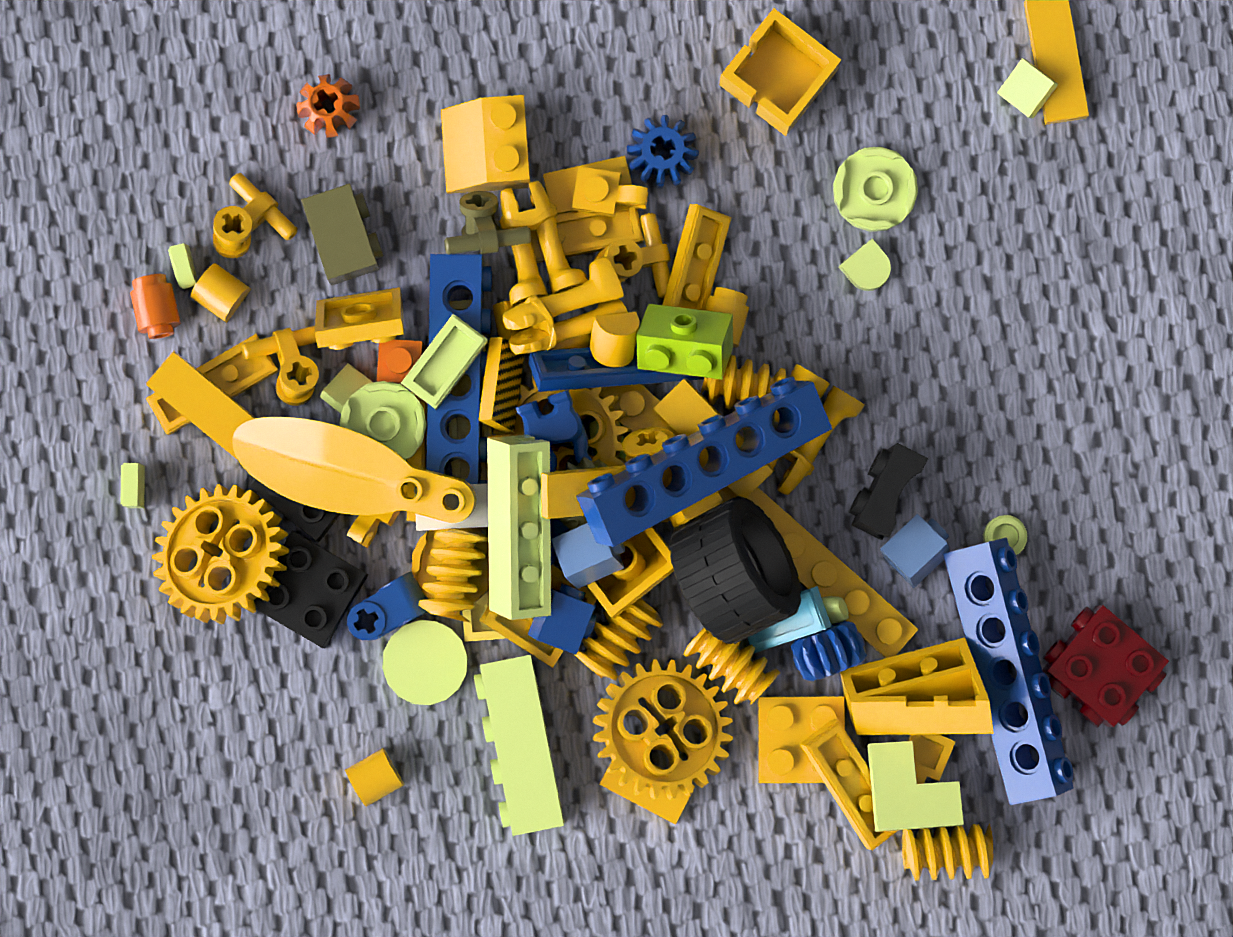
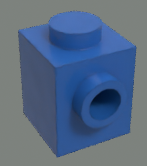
[528,583,596,655]

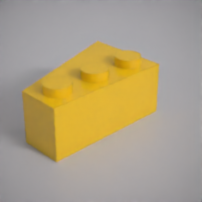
[840,637,994,735]

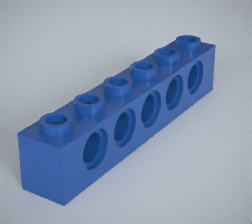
[426,254,492,484]
[576,377,832,547]
[943,537,1074,805]

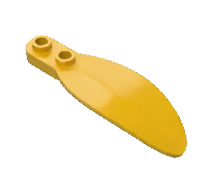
[232,417,477,523]

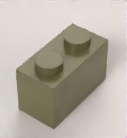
[301,183,384,285]

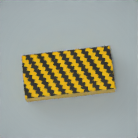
[479,337,524,433]

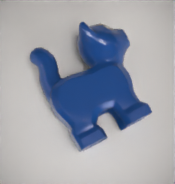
[515,390,592,472]

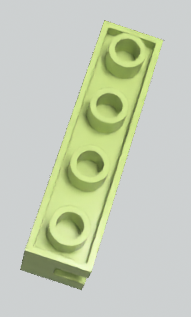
[487,435,551,620]
[474,655,565,836]

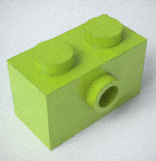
[636,304,733,380]

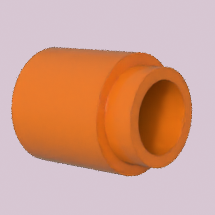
[130,274,181,339]

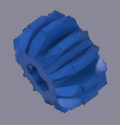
[626,115,699,189]
[791,621,867,681]

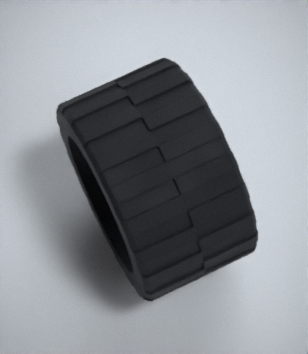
[670,496,801,644]

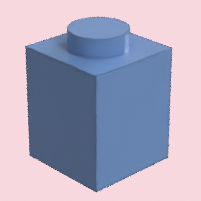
[880,514,950,588]
[551,523,625,589]

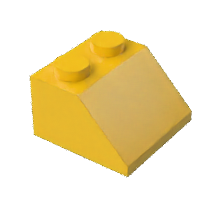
[441,95,531,194]
[587,526,674,619]

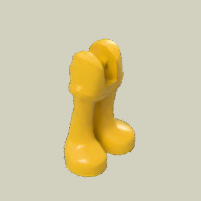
[499,181,588,307]
[503,257,628,355]
[768,364,865,495]

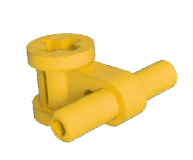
[213,173,298,258]
[594,213,671,298]
[241,326,319,406]

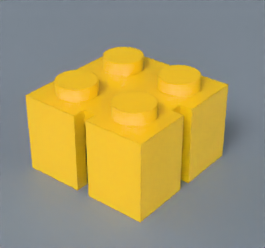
[719,8,841,136]

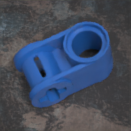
[347,571,428,641]

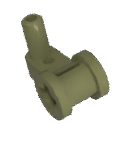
[444,191,531,255]

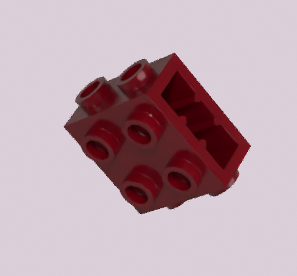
[1042,605,1169,728]

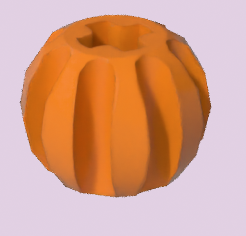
[296,74,360,138]

